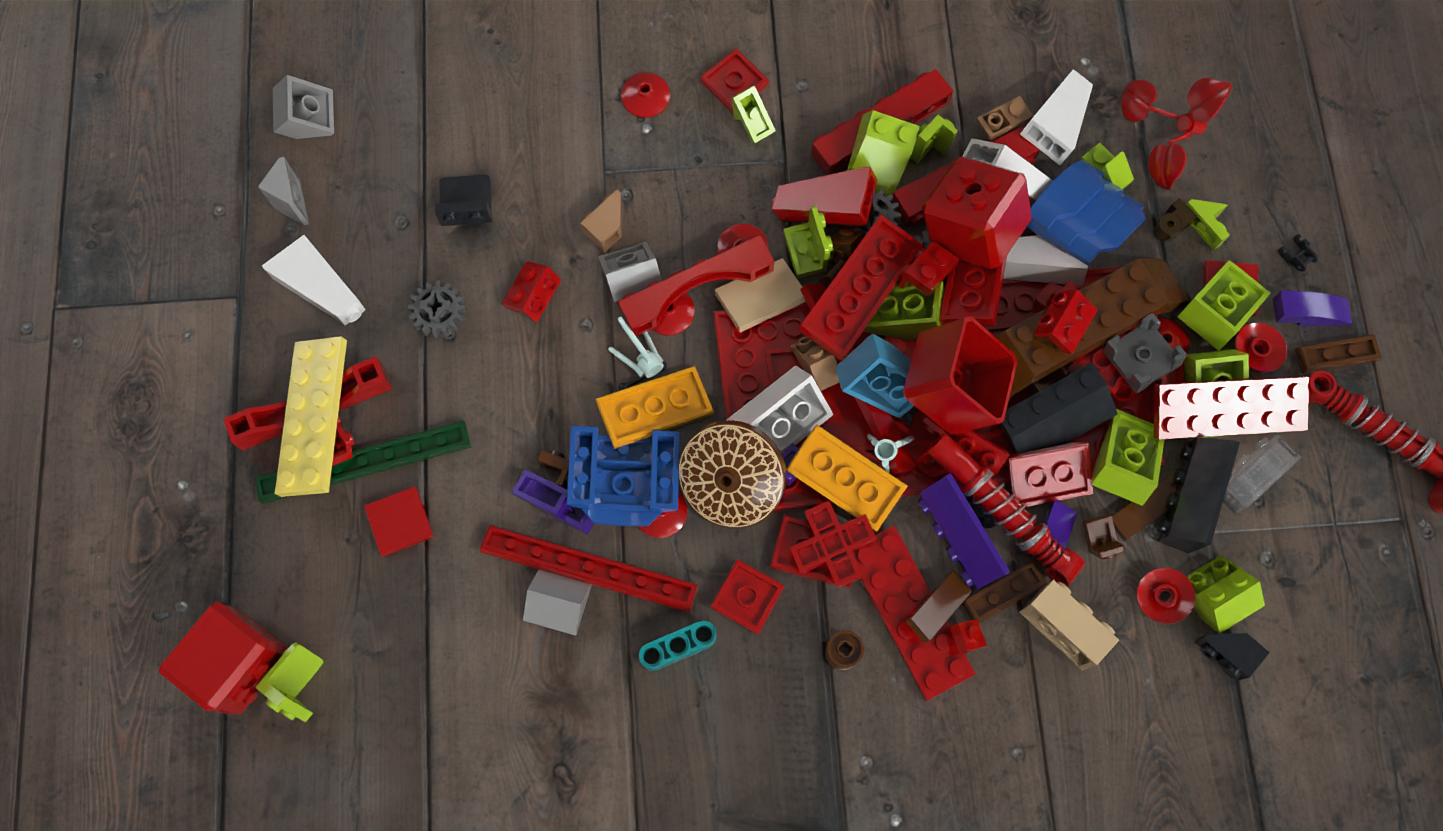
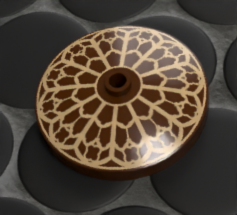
[678,420,787,528]

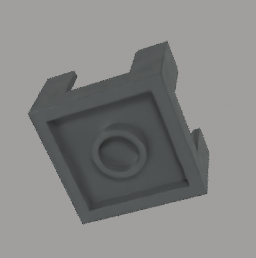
[1103,312,1187,394]

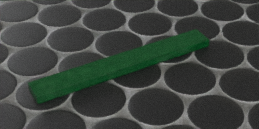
[254,421,472,504]

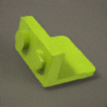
[783,206,833,279]
[255,642,324,722]

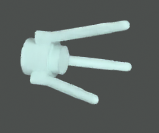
[608,317,664,378]
[867,434,915,473]

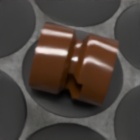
[825,630,864,671]

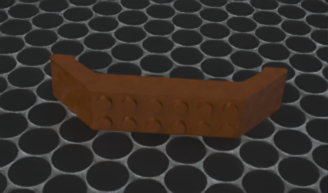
[996,258,1192,399]

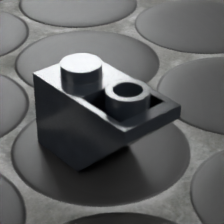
[1195,633,1270,680]

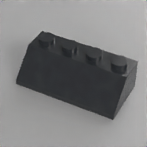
[996,362,1118,454]
[1158,437,1240,554]

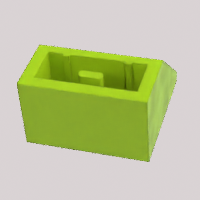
[1186,555,1265,634]

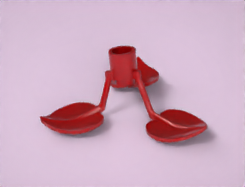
[1121,78,1232,190]

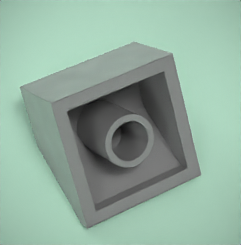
[273,75,334,139]
[598,241,662,302]

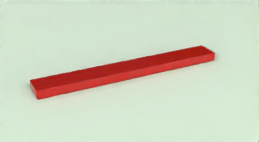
[800,283,917,475]
[480,525,698,613]

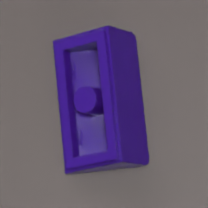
[1044,500,1078,548]

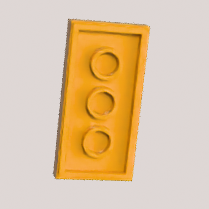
[596,366,714,449]
[786,424,907,531]

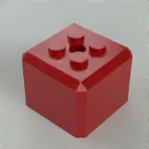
[922,157,1032,269]
[903,316,1017,435]
[158,601,288,715]

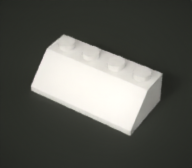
[727,366,834,454]

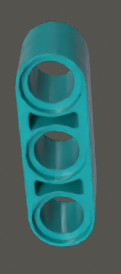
[639,621,717,671]

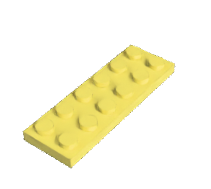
[275,336,347,497]

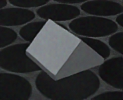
[258,157,309,225]
[523,570,592,636]

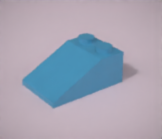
[835,334,914,418]

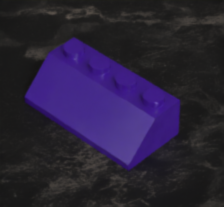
[917,473,1010,589]

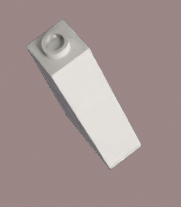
[1020,69,1093,165]
[962,138,1053,206]
[262,235,365,325]
[1003,235,1088,286]

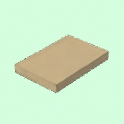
[715,258,806,332]

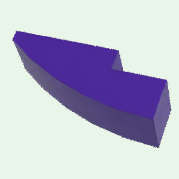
[1273,291,1352,326]
[511,469,594,535]

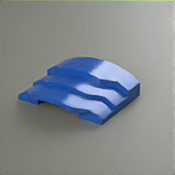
[1027,160,1146,265]
[567,426,680,526]

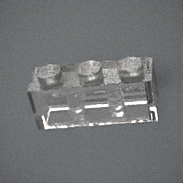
[1223,434,1302,515]

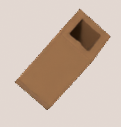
[976,96,1034,140]
[580,190,623,253]
[791,336,839,391]

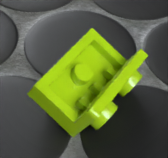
[910,115,957,164]

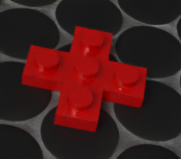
[790,501,878,588]

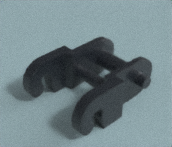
[1278,234,1318,272]

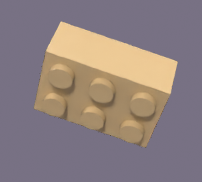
[1019,580,1119,671]

